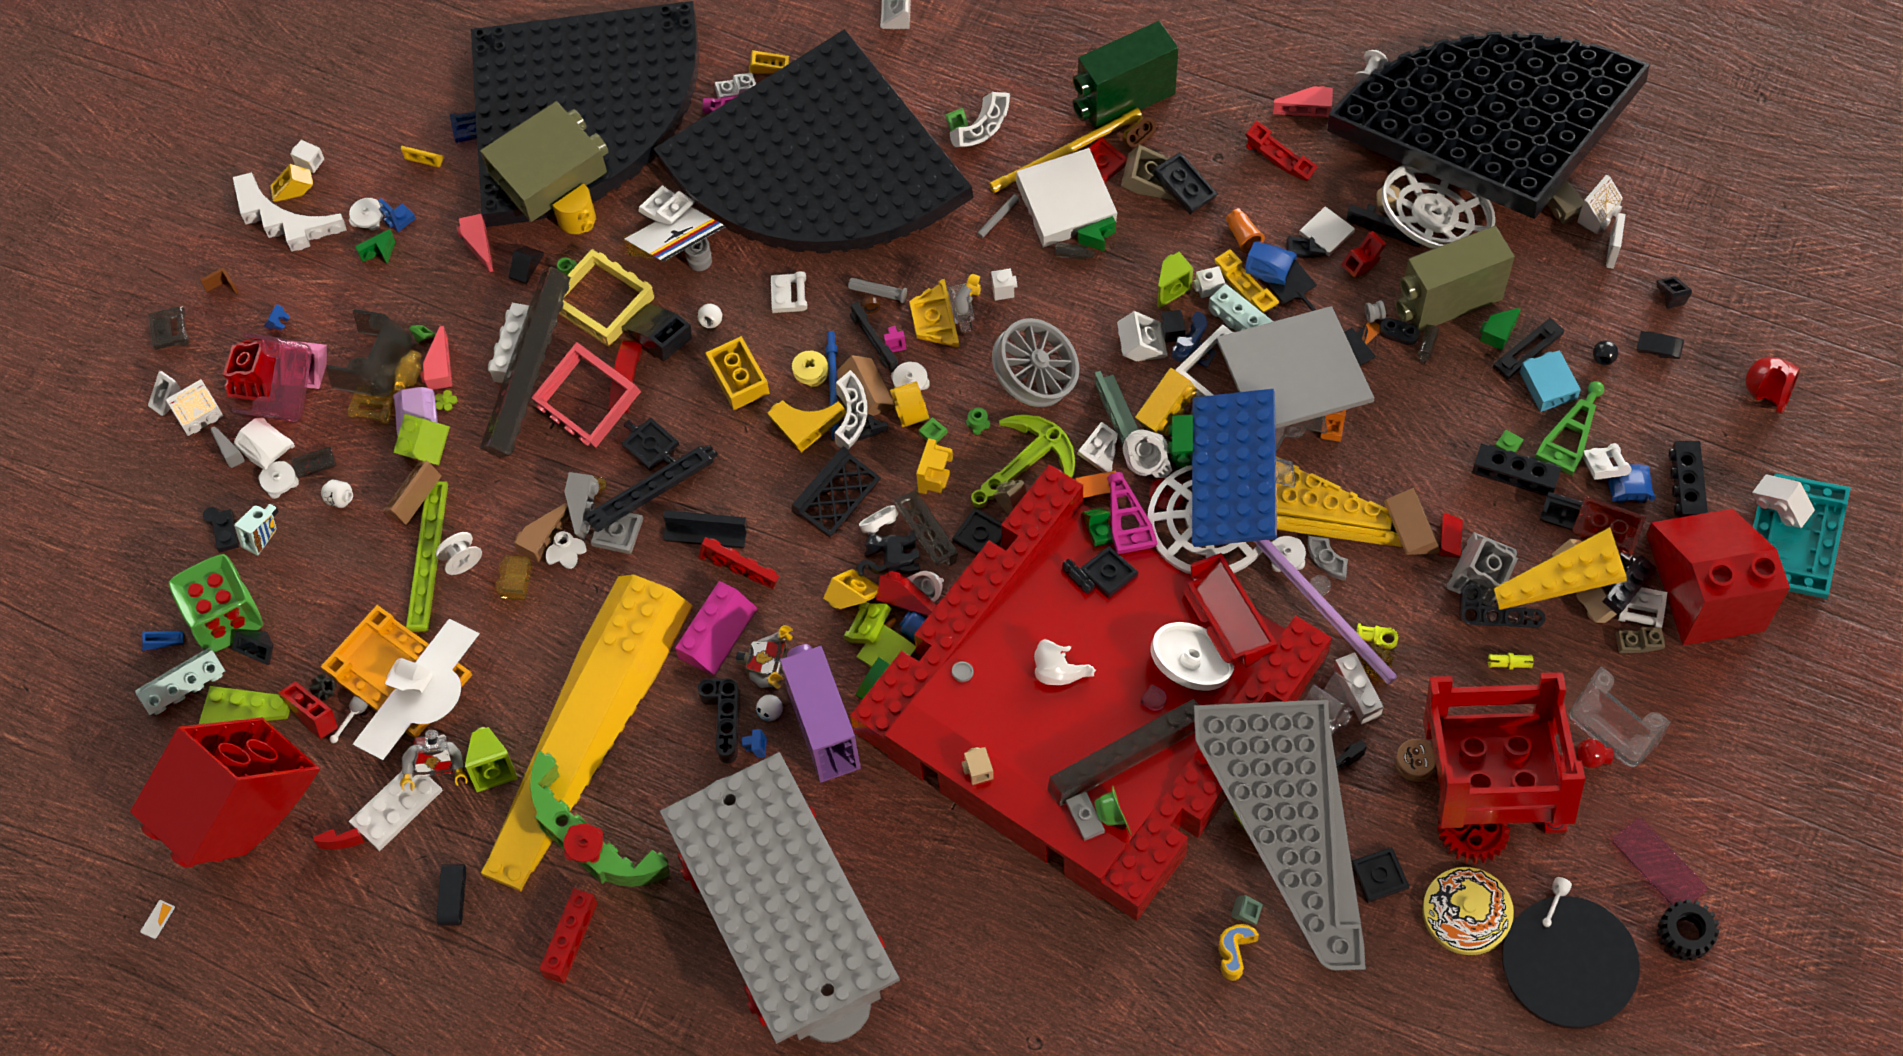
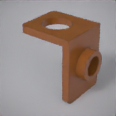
[200,267,238,294]

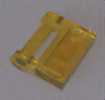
[348,382,397,423]

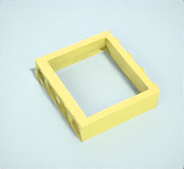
[546,249,654,347]

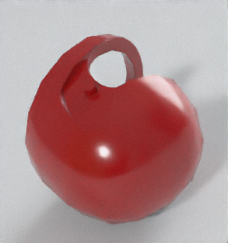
[1745,356,1800,414]

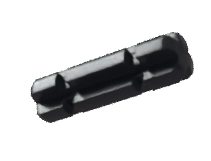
[1062,559,1095,593]

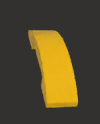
[1214,249,1279,313]

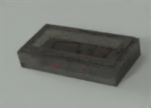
[291,446,337,479]

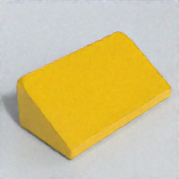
[401,146,444,167]

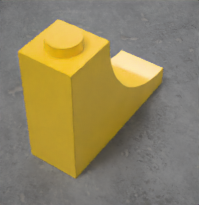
[768,400,847,453]

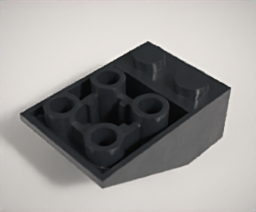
[622,304,692,362]

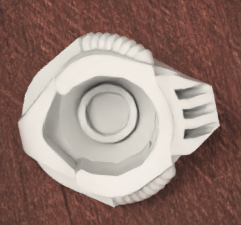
[1123,430,1172,478]

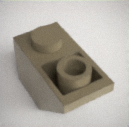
[993,480,1027,514]

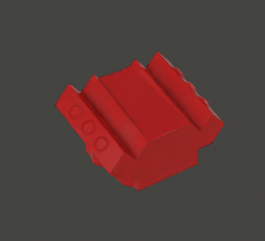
[223,340,282,402]

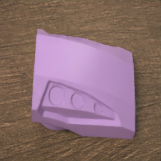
[393,387,438,435]

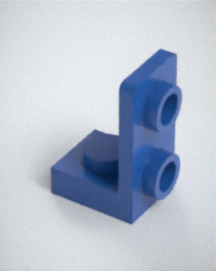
[378,198,416,232]

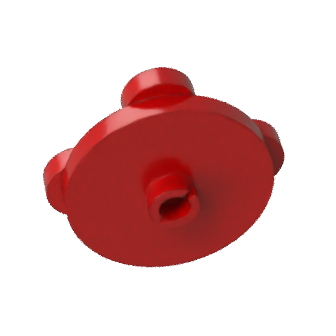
[1149,477,1185,512]
[564,824,603,863]

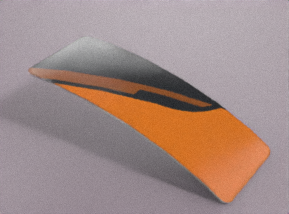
[1357,321,1380,345]

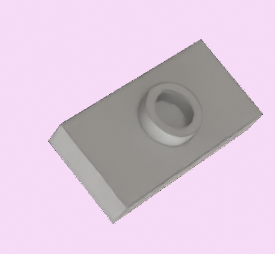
[1066,792,1105,841]

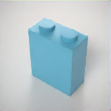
[1520,350,1581,412]

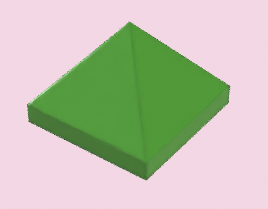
[945,108,968,132]
[409,325,436,343]

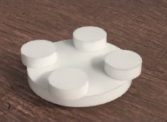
[349,198,383,230]
[891,362,930,390]
[258,461,299,499]
[1271,536,1306,572]

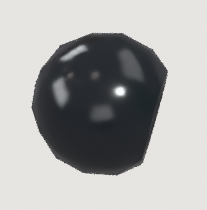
[1592,340,1618,365]

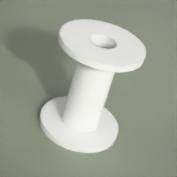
[1354,50,1388,83]

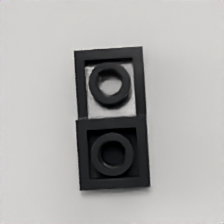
[1637,331,1684,359]

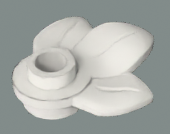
[546,531,587,569]

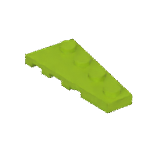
[199,686,290,724]

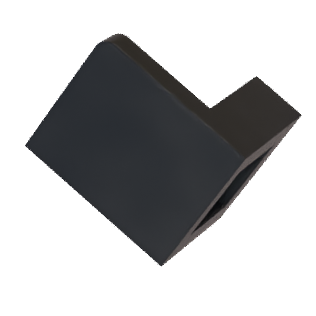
[1161,310,1185,343]

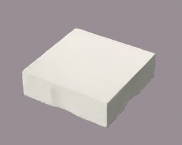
[1016,148,1117,247]

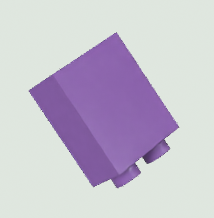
[780,644,861,783]

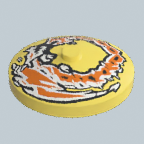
[1422,867,1513,955]

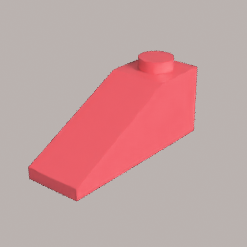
[1273,86,1333,118]
[457,214,494,272]
[421,326,452,390]

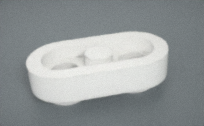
[859,505,898,534]

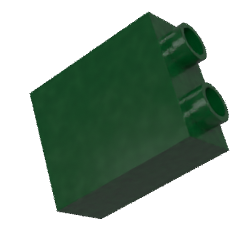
[1072,21,1179,130]

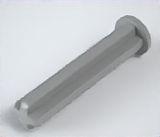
[848,277,907,303]

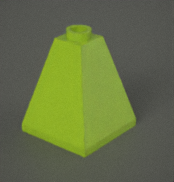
[465,727,518,792]

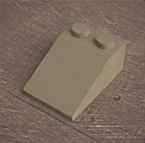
[1121,145,1177,201]

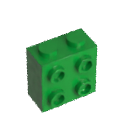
[1169,415,1193,472]

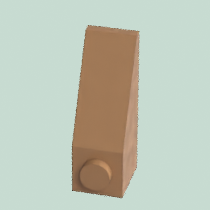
[514,503,570,562]

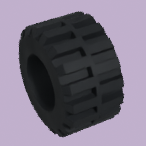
[1657,899,1720,961]

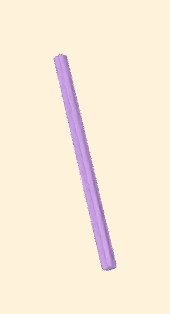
[1253,540,1397,684]

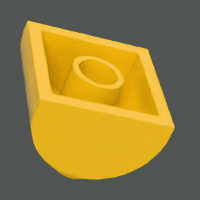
[553,183,596,234]

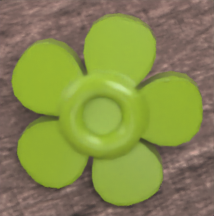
[435,390,457,411]

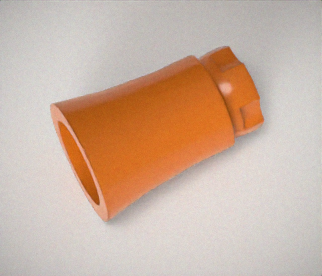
[1226,209,1265,253]

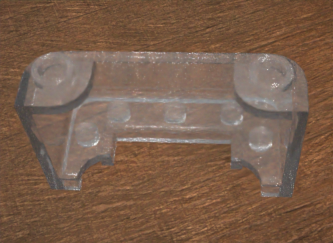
[1569,666,1671,767]

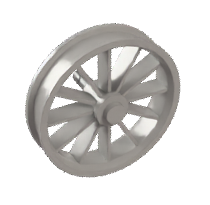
[992,318,1079,407]

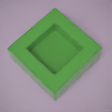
[918,417,947,443]
[1495,430,1524,453]

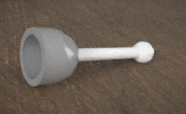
[330,696,368,743]

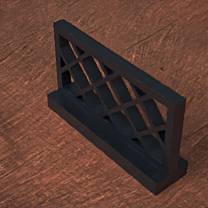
[791,446,881,538]

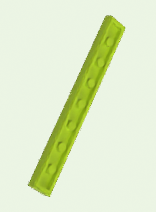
[406,481,448,632]

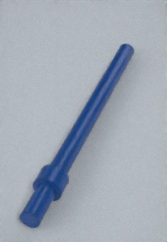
[825,331,839,440]

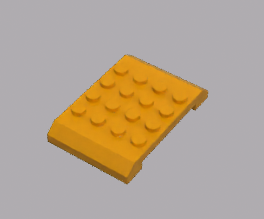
[321,605,472,738]

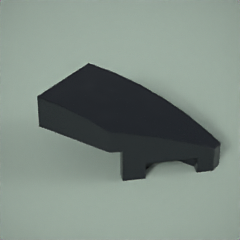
[1286,236,1327,258]
[857,414,888,441]

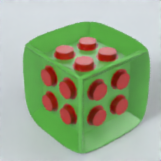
[168,554,263,652]

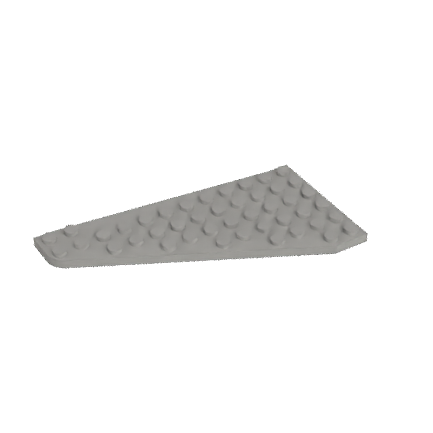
[1194,700,1366,970]

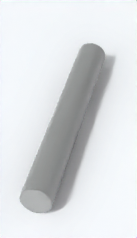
[977,194,1019,239]

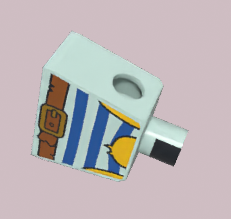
[234,504,279,556]

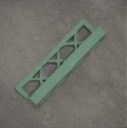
[1095,371,1138,447]

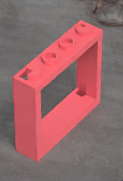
[532,342,641,447]

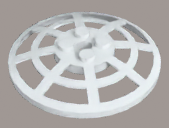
[1381,165,1495,249]
[1148,465,1263,574]

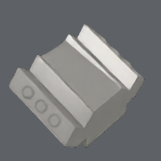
[1447,532,1518,606]

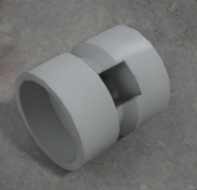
[685,238,712,271]

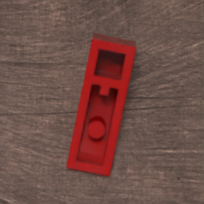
[876,571,937,616]
[278,681,338,739]

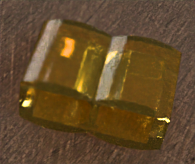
[495,555,532,600]

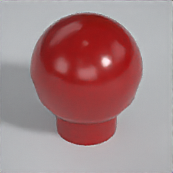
[1576,738,1614,768]

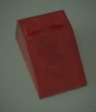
[1572,496,1646,555]

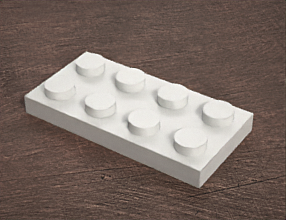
[349,762,443,851]

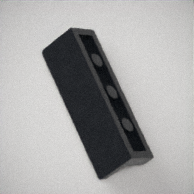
[663,510,748,548]

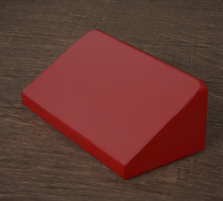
[1439,513,1463,558]

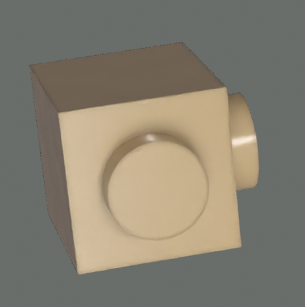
[962,747,994,785]

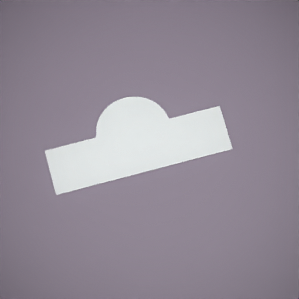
[353,619,480,760]

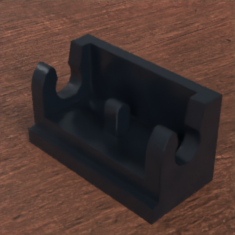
[1539,492,1589,533]

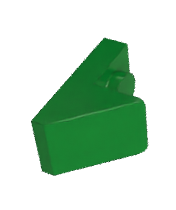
[1077,216,1116,251]
[355,229,395,264]
[1081,508,1113,547]

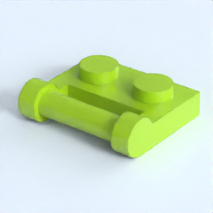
[843,602,891,644]

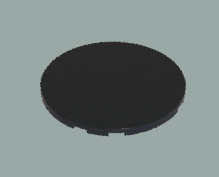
[1502,896,1640,1029]

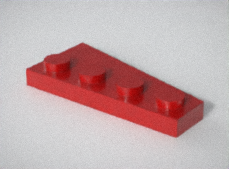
[698,537,779,589]

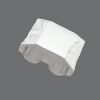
[234,418,295,471]

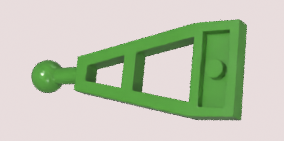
[1535,381,1604,476]

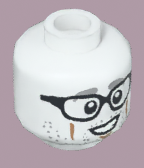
[321,480,353,508]

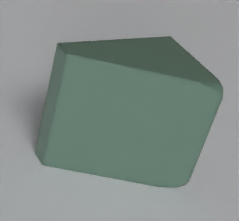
[1231,895,1263,925]

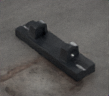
[1346,204,1425,248]

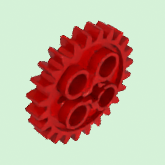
[1437,820,1510,864]

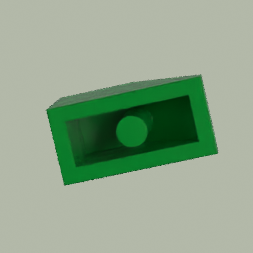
[1479,308,1521,350]

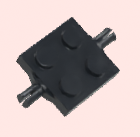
[621,417,679,471]

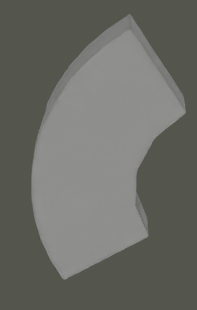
[1307,535,1348,581]

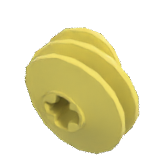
[792,351,828,387]

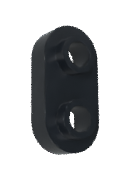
[1379,318,1420,345]

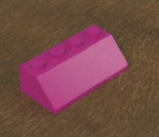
[675,581,757,676]

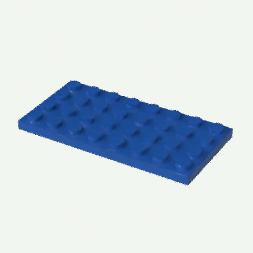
[1192,388,1277,547]

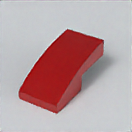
[313,828,364,849]

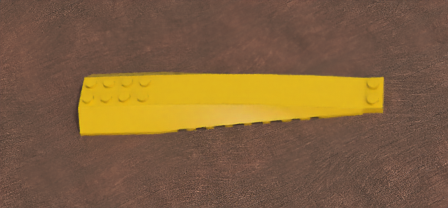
[481,575,693,892]

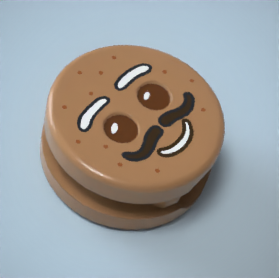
[1395,739,1436,782]

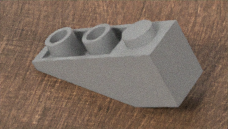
[564,472,599,539]

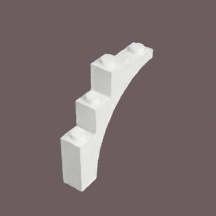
[233,172,347,251]

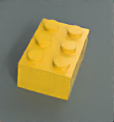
[706,336,770,410]
[1135,368,1197,437]

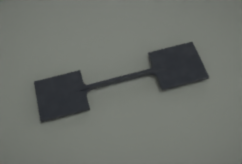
[1266,260,1376,366]

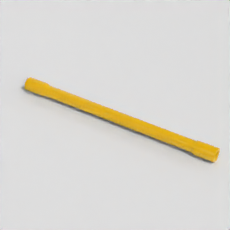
[989,108,1142,193]

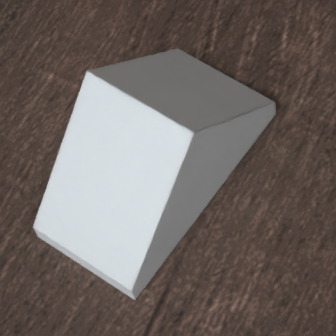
[148,371,181,416]

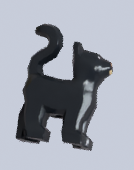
[856,531,920,576]

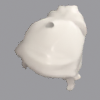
[1034,639,1096,685]

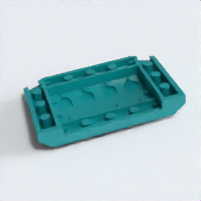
[1753,473,1851,599]

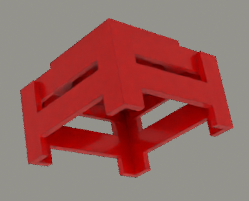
[1423,672,1585,828]

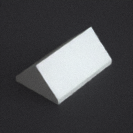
[880,0,911,29]

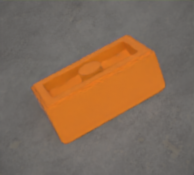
[1076,471,1116,498]

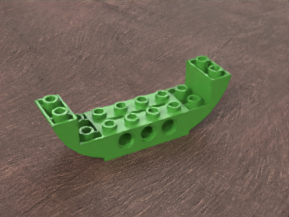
[530,751,670,887]

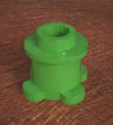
[966,408,990,435]

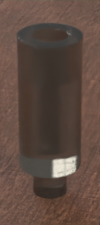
[1055,243,1095,261]
[1417,325,1440,364]

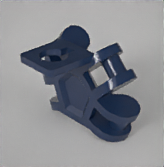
[1172,312,1216,368]

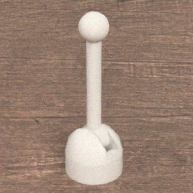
[1542,877,1572,927]

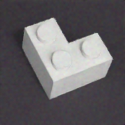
[1752,474,1815,528]

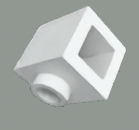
[290,140,324,173]
[1193,266,1225,298]
[991,268,1017,300]

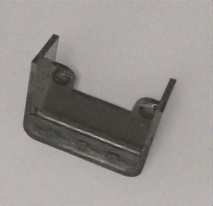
[326,309,413,397]

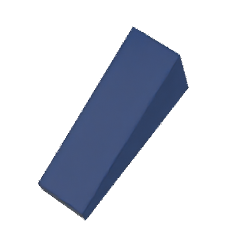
[142,631,183,651]

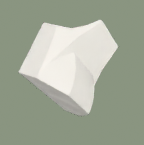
[385,658,433,693]

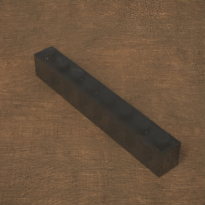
[1047,699,1198,806]

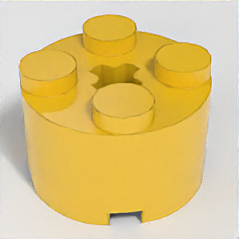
[890,381,929,427]

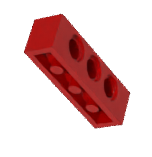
[539,888,598,984]

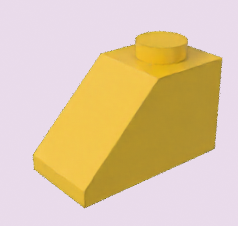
[270,164,313,202]

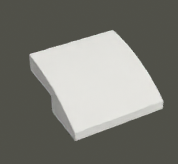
[639,186,694,225]

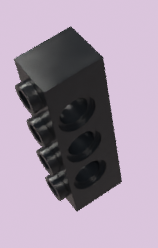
[1668,441,1708,518]
[1472,443,1561,496]

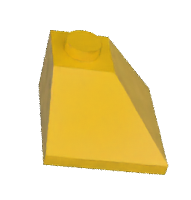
[823,569,878,609]

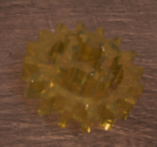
[394,350,422,391]

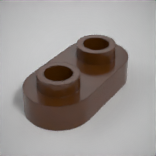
[1123,117,1156,148]

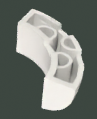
[950,92,1010,147]
[835,370,868,449]

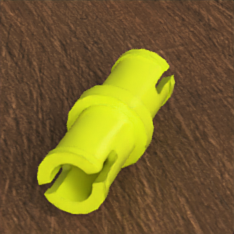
[1488,653,1533,670]

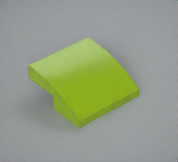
[856,624,916,668]

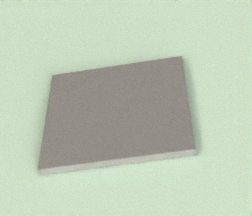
[1217,306,1374,429]

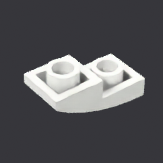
[714,73,756,98]

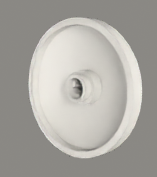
[1150,622,1234,691]

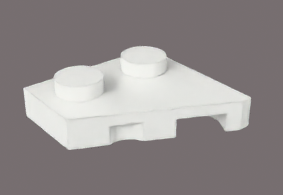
[1077,422,1118,473]

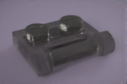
[148,307,190,350]

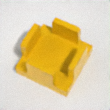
[916,438,953,494]

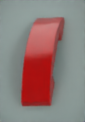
[1245,120,1318,181]
[609,340,643,413]

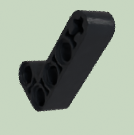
[1459,584,1546,628]
[698,679,740,764]

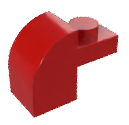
[1341,231,1386,278]

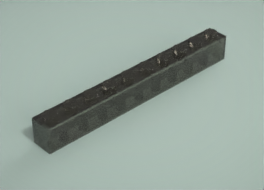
[480,267,571,458]

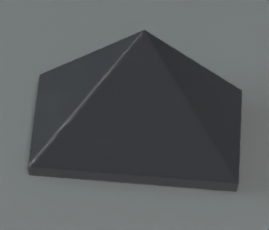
[232,630,273,665]

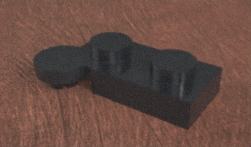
[203,507,239,553]

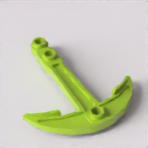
[971,415,1075,508]

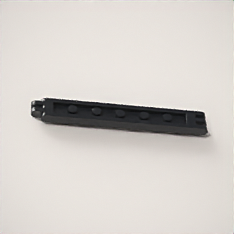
[584,445,718,532]

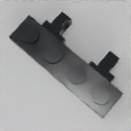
[1602,550,1657,616]

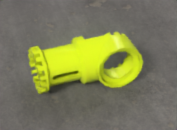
[1357,623,1398,650]

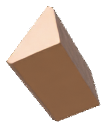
[836,355,895,416]
[382,460,442,525]
[1384,488,1440,555]

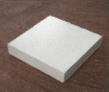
[1299,207,1355,256]
[1606,213,1625,269]

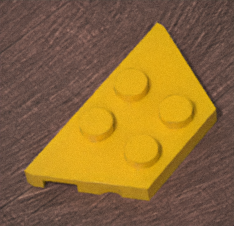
[909,279,959,347]

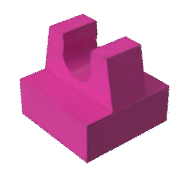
[884,326,906,352]

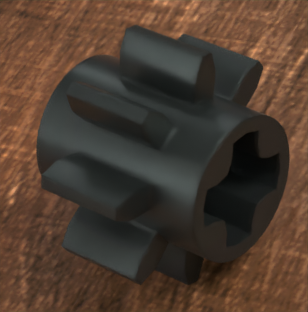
[309,674,337,701]

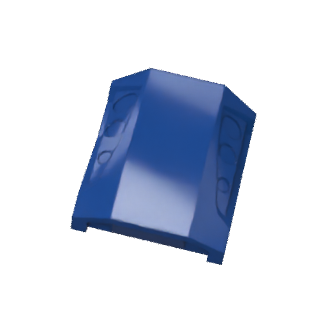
[1245,240,1297,285]
[1607,464,1655,503]

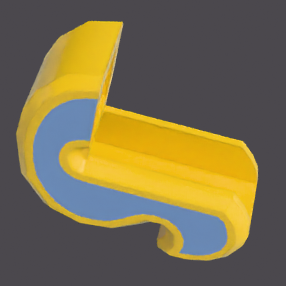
[1218,924,1259,981]

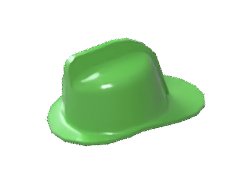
[1095,786,1131,835]

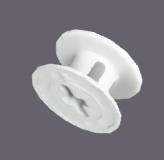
[435,532,482,575]

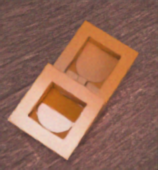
[1321,410,1346,442]

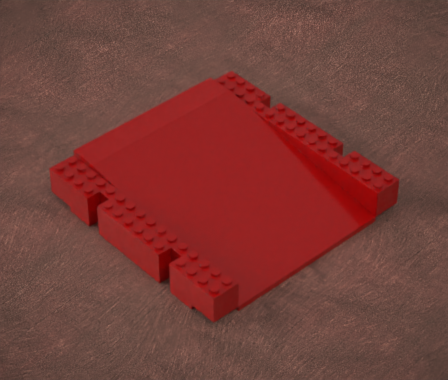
[850,464,1332,921]

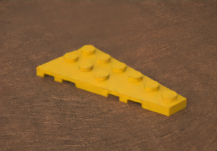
[1276,456,1392,531]
[1494,528,1627,610]

